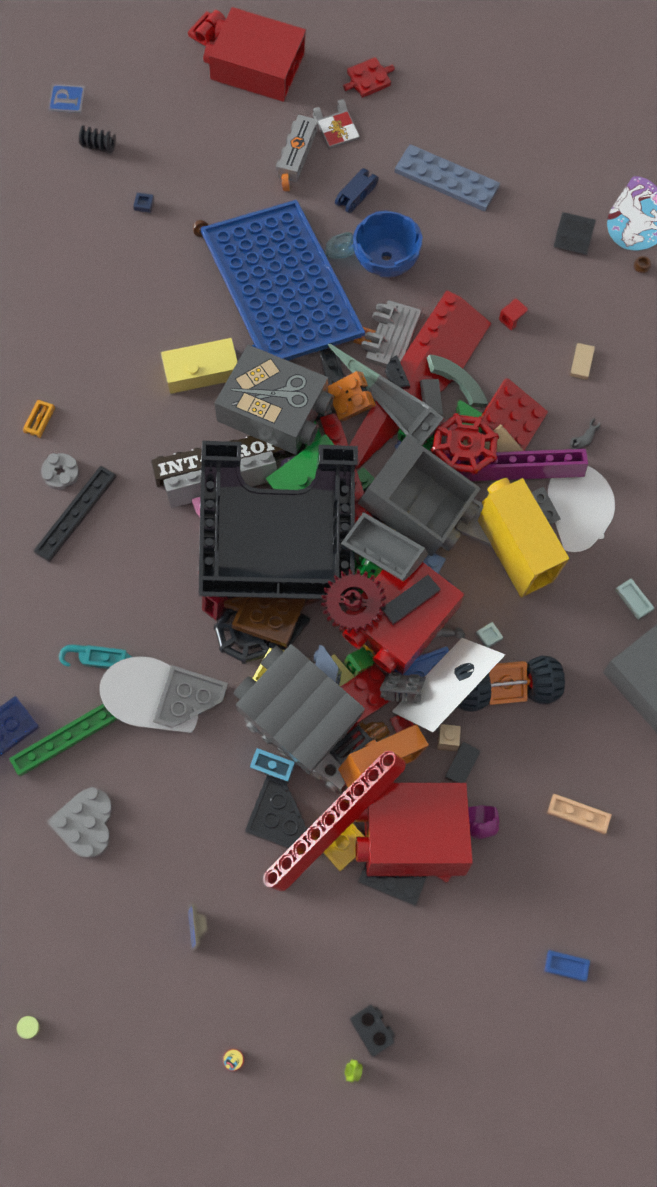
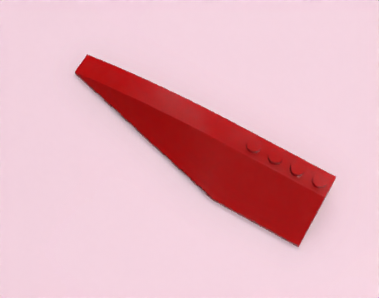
[349,290,491,470]

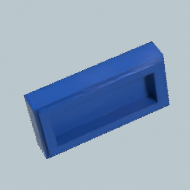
[544,950,590,982]

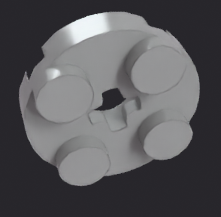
[41,453,79,490]

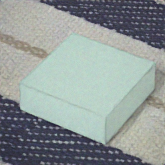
[476,622,503,648]

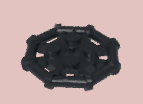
[213,608,278,664]

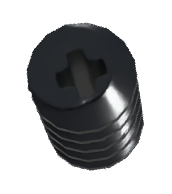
[79,125,116,154]

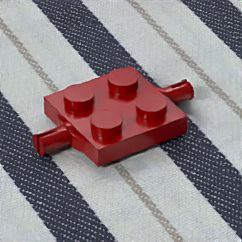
[343,57,395,98]

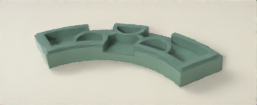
[427,354,488,408]

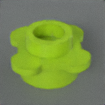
[345,1059,363,1083]

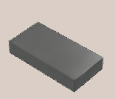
[420,379,443,416]

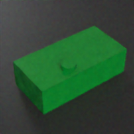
[266,434,334,490]

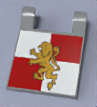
[313,99,360,149]

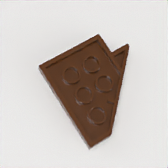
[224,597,307,647]

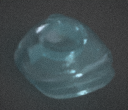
[325,232,355,259]

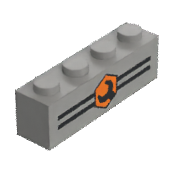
[276,115,317,183]

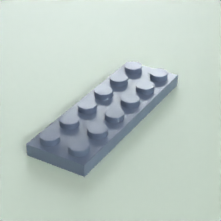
[394,144,500,212]

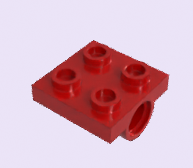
[188,10,226,46]

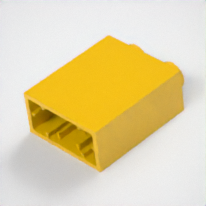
[477,478,570,598]

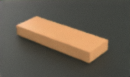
[547,794,612,835]

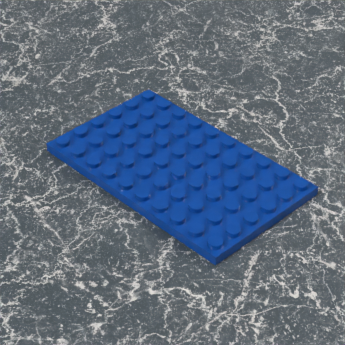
[201,200,365,361]

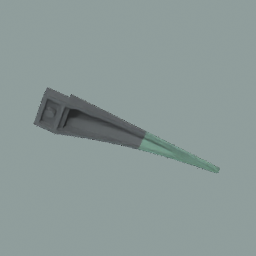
[328,344,445,446]

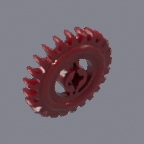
[321,569,387,633]

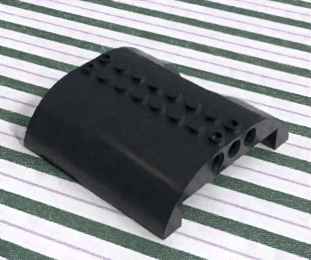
[198,441,358,600]

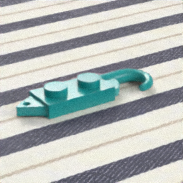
[59,644,132,669]

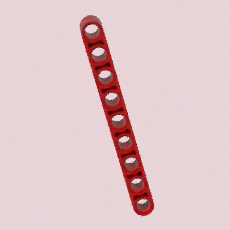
[263,751,406,892]

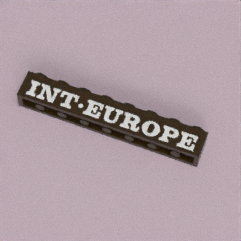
[151,436,300,487]

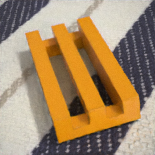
[22,399,55,438]

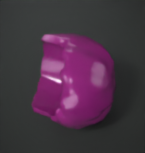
[468,805,500,840]

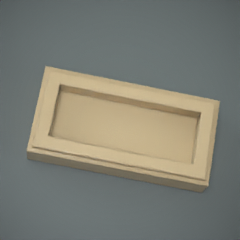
[570,343,595,380]

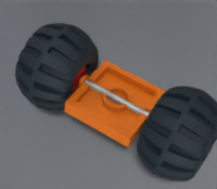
[454,655,565,712]

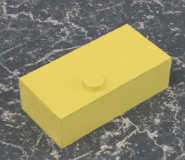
[161,338,237,394]

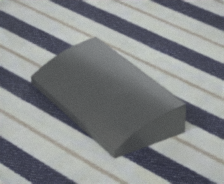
[341,512,428,581]

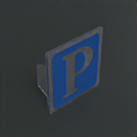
[48,84,85,117]

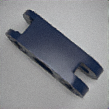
[335,168,379,214]

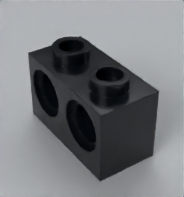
[349,1004,396,1057]

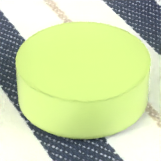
[17,1016,40,1039]

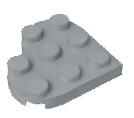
[47,787,112,858]

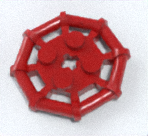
[431,413,499,475]

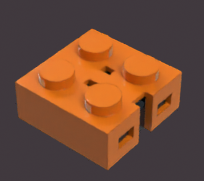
[328,371,376,421]

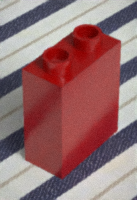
[203,7,306,102]
[342,562,465,675]
[355,783,473,876]

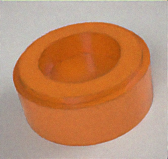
[281,174,290,192]

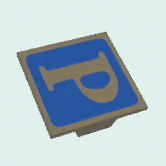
[188,903,207,952]

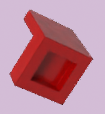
[499,298,528,331]

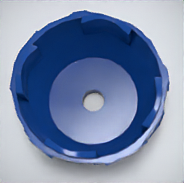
[353,210,423,278]

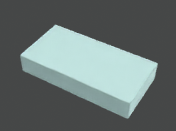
[615,579,654,620]

